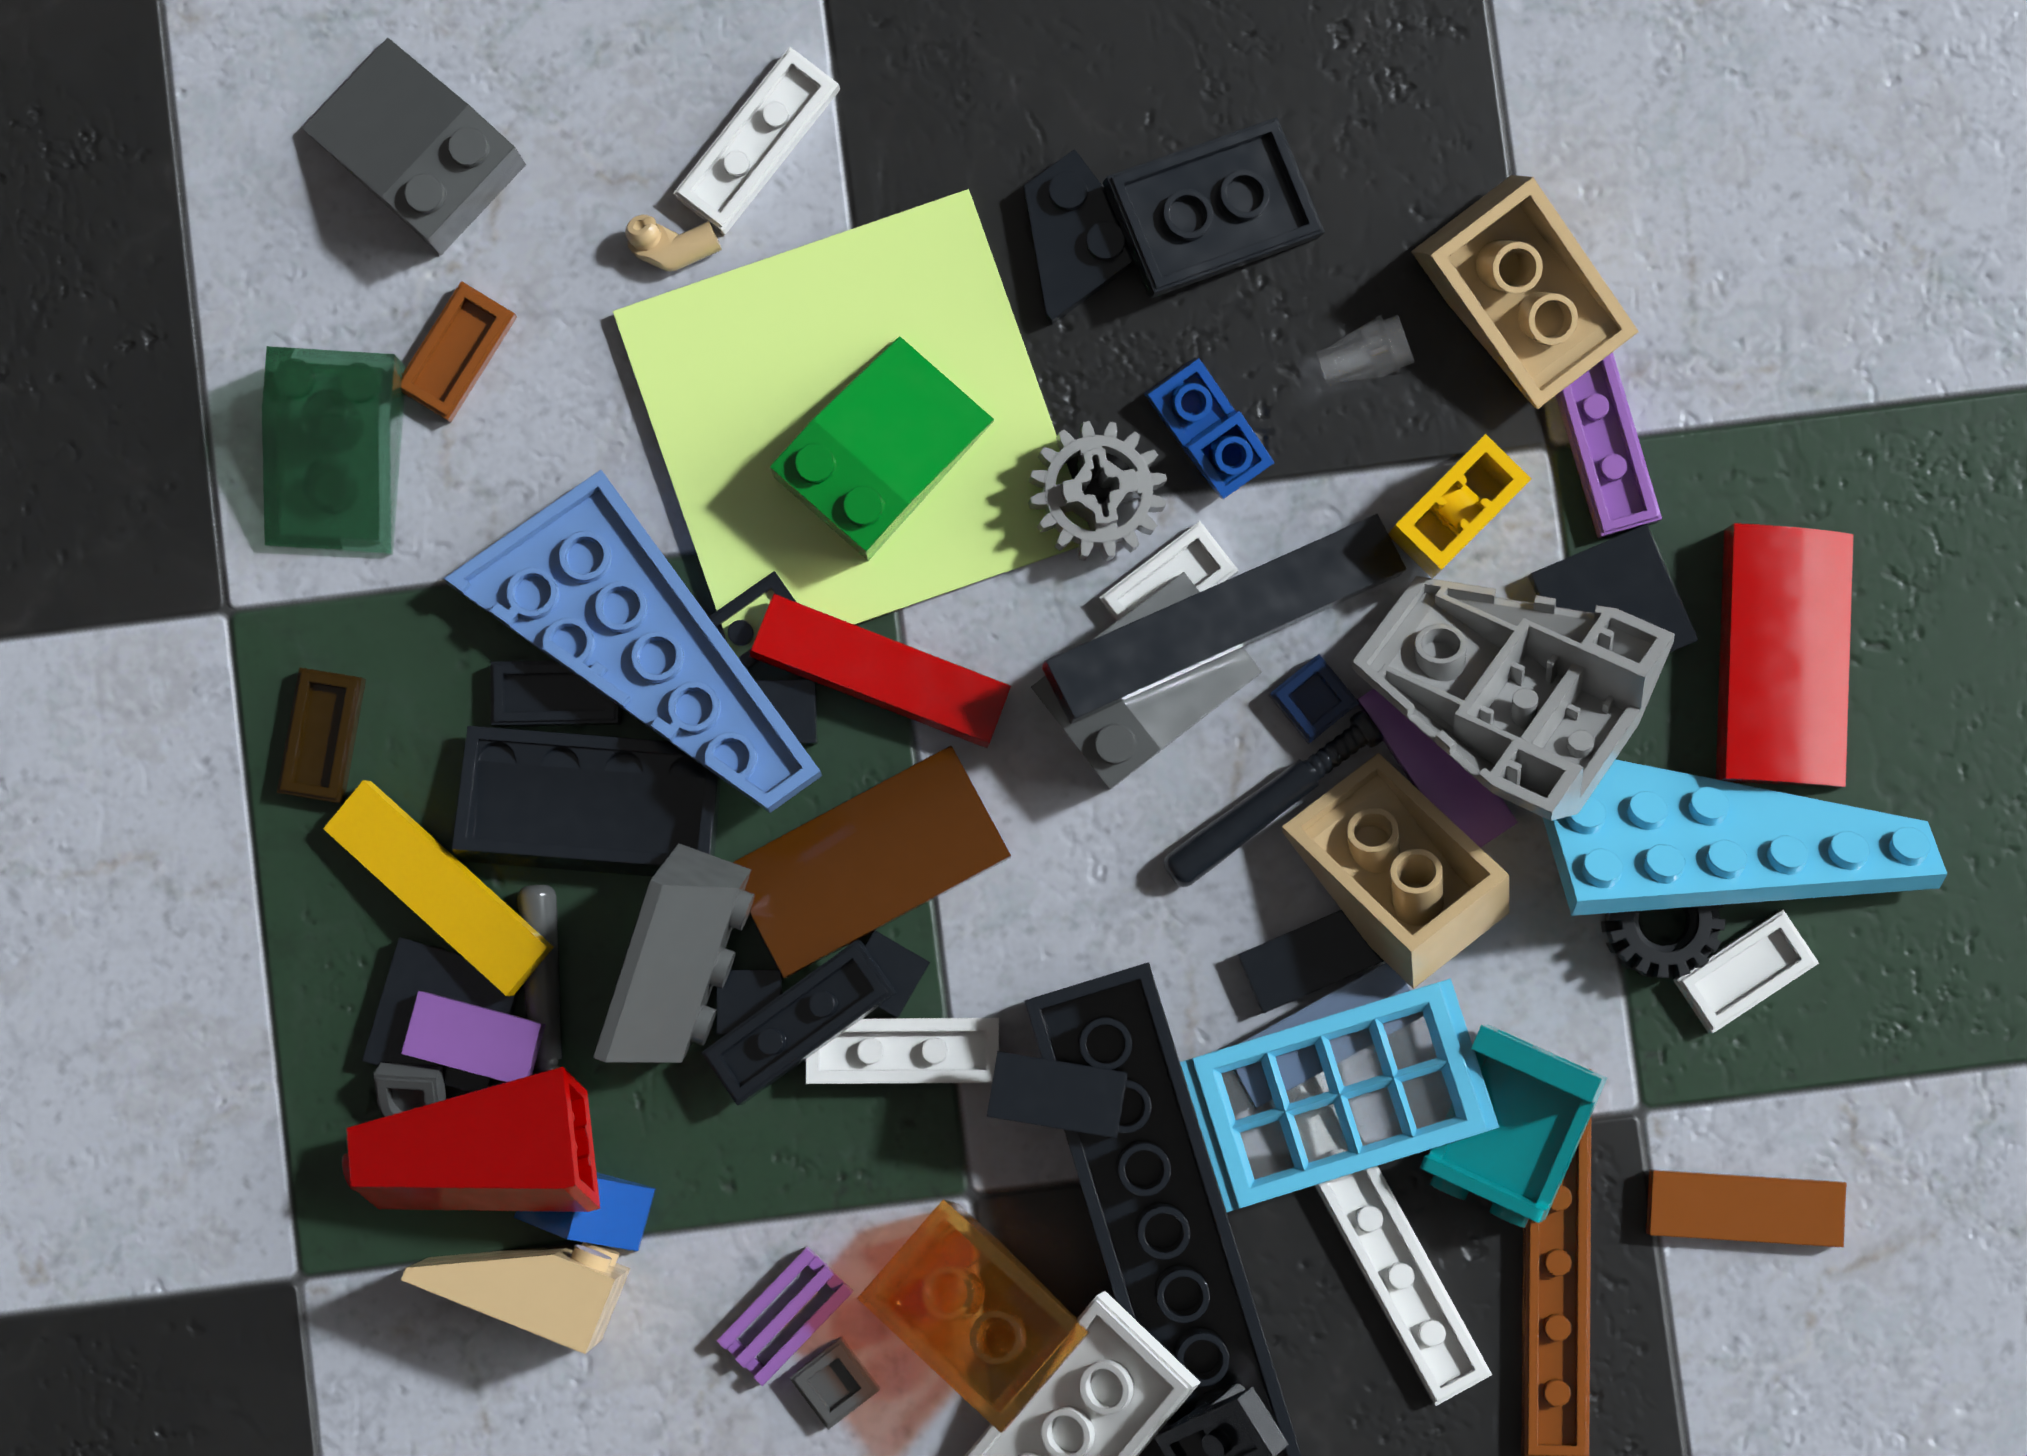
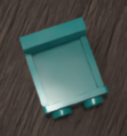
[1420,1025,1607,1228]

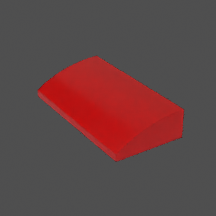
[1716,523,1853,788]

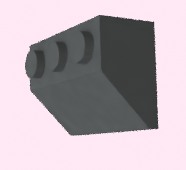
[593,844,755,1063]

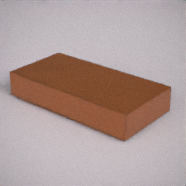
[395,281,517,423]

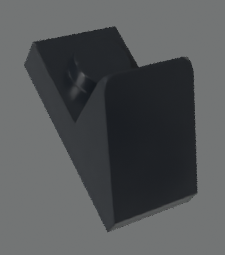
[1154,1384,1289,1456]

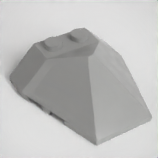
[1352,576,1675,821]

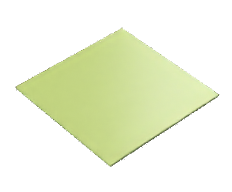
[613,189,1090,657]

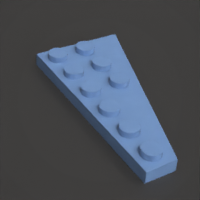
[444,470,822,813]

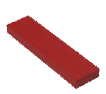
[749,594,1011,748]

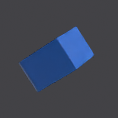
[514,1172,656,1251]

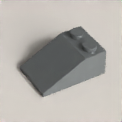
[302,37,526,256]
[1031,572,1262,789]

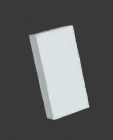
[1099,521,1239,621]
[1673,910,1819,1033]

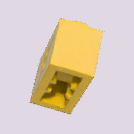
[1388,434,1532,579]

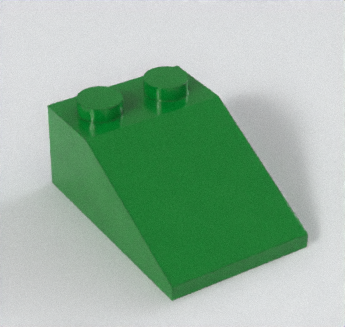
[770,336,994,561]

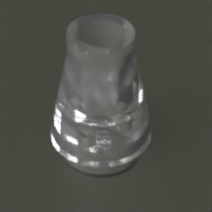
[1316,314,1415,387]

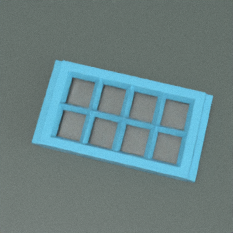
[1180,978,1499,1212]

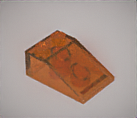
[857,1199,1090,1433]

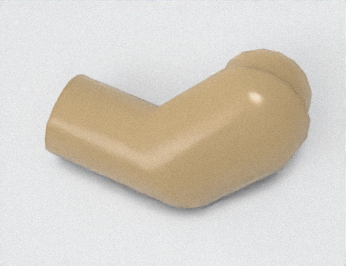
[625,214,722,271]

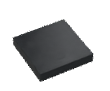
[1528,524,1698,653]
[362,937,521,1092]

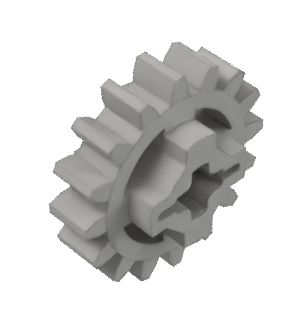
[1028,421,1167,561]

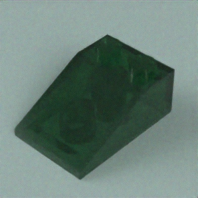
[262,346,406,554]

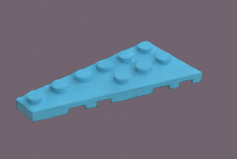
[1542,759,1947,916]

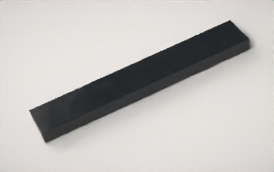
[1041,514,1407,724]

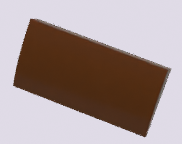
[732,745,1011,978]

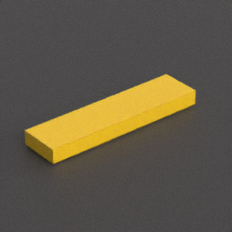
[323,780,554,996]

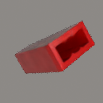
[342,1066,601,1212]

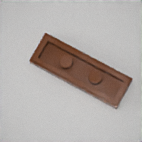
[1646,1169,1847,1247]

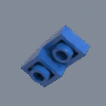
[1144,357,1275,499]

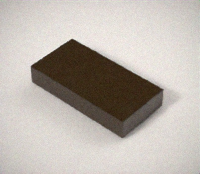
[277,667,366,804]

